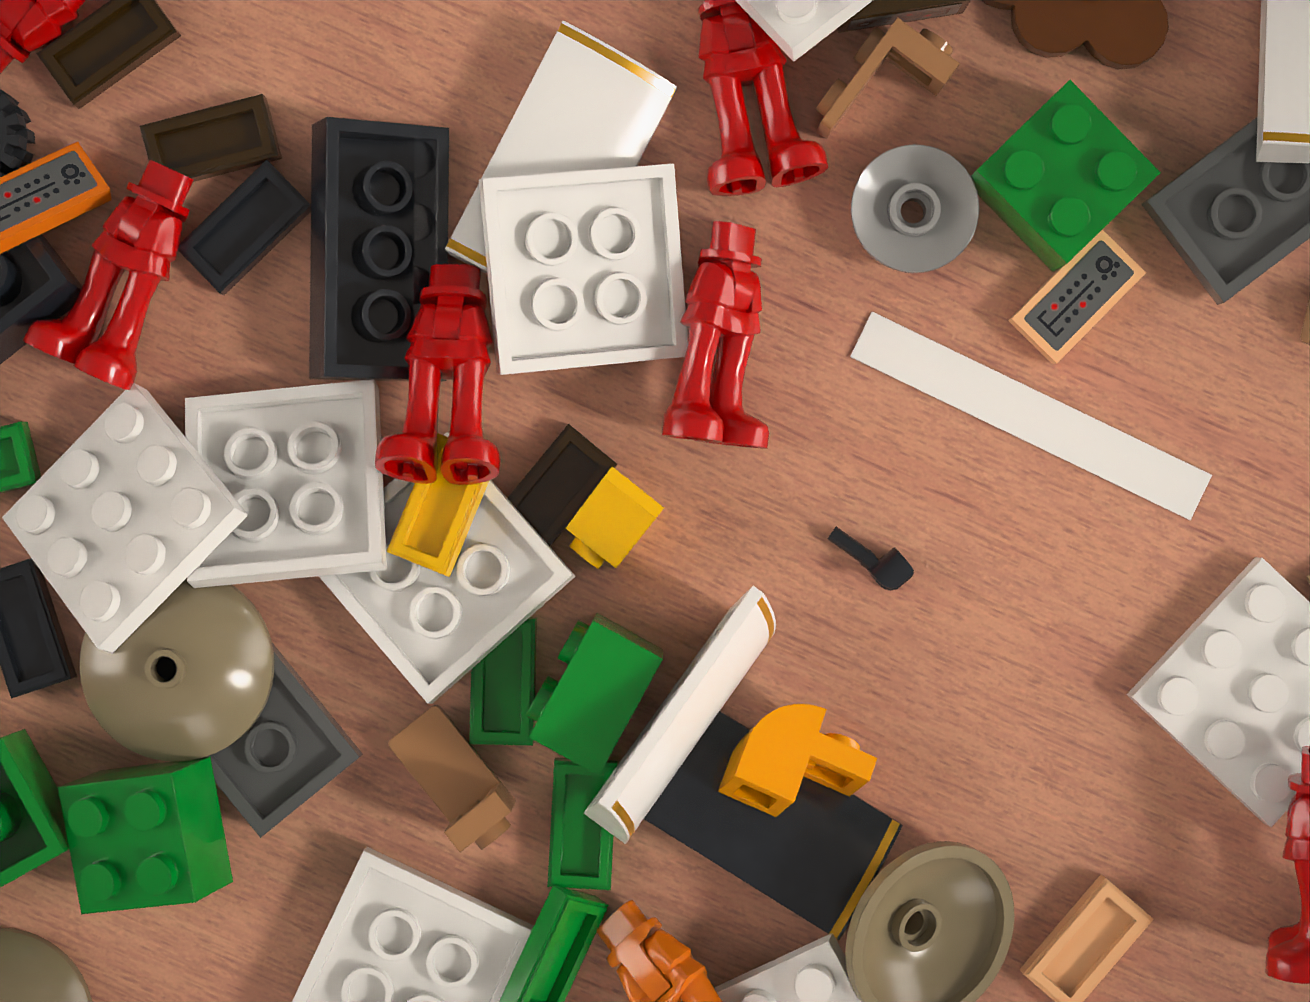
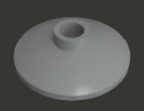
[851,144,979,273]

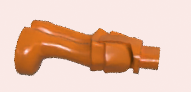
[596,900,723,1002]

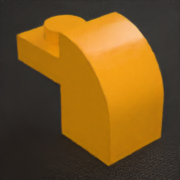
[718,704,877,817]

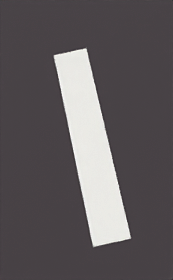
[850,312,1212,520]

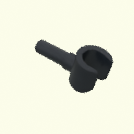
[828,526,914,591]

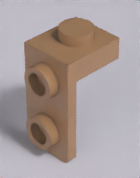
[816,18,960,139]
[389,705,516,853]

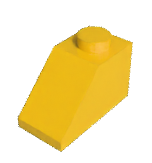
[565,467,664,569]

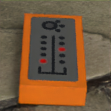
[0,141,112,254]

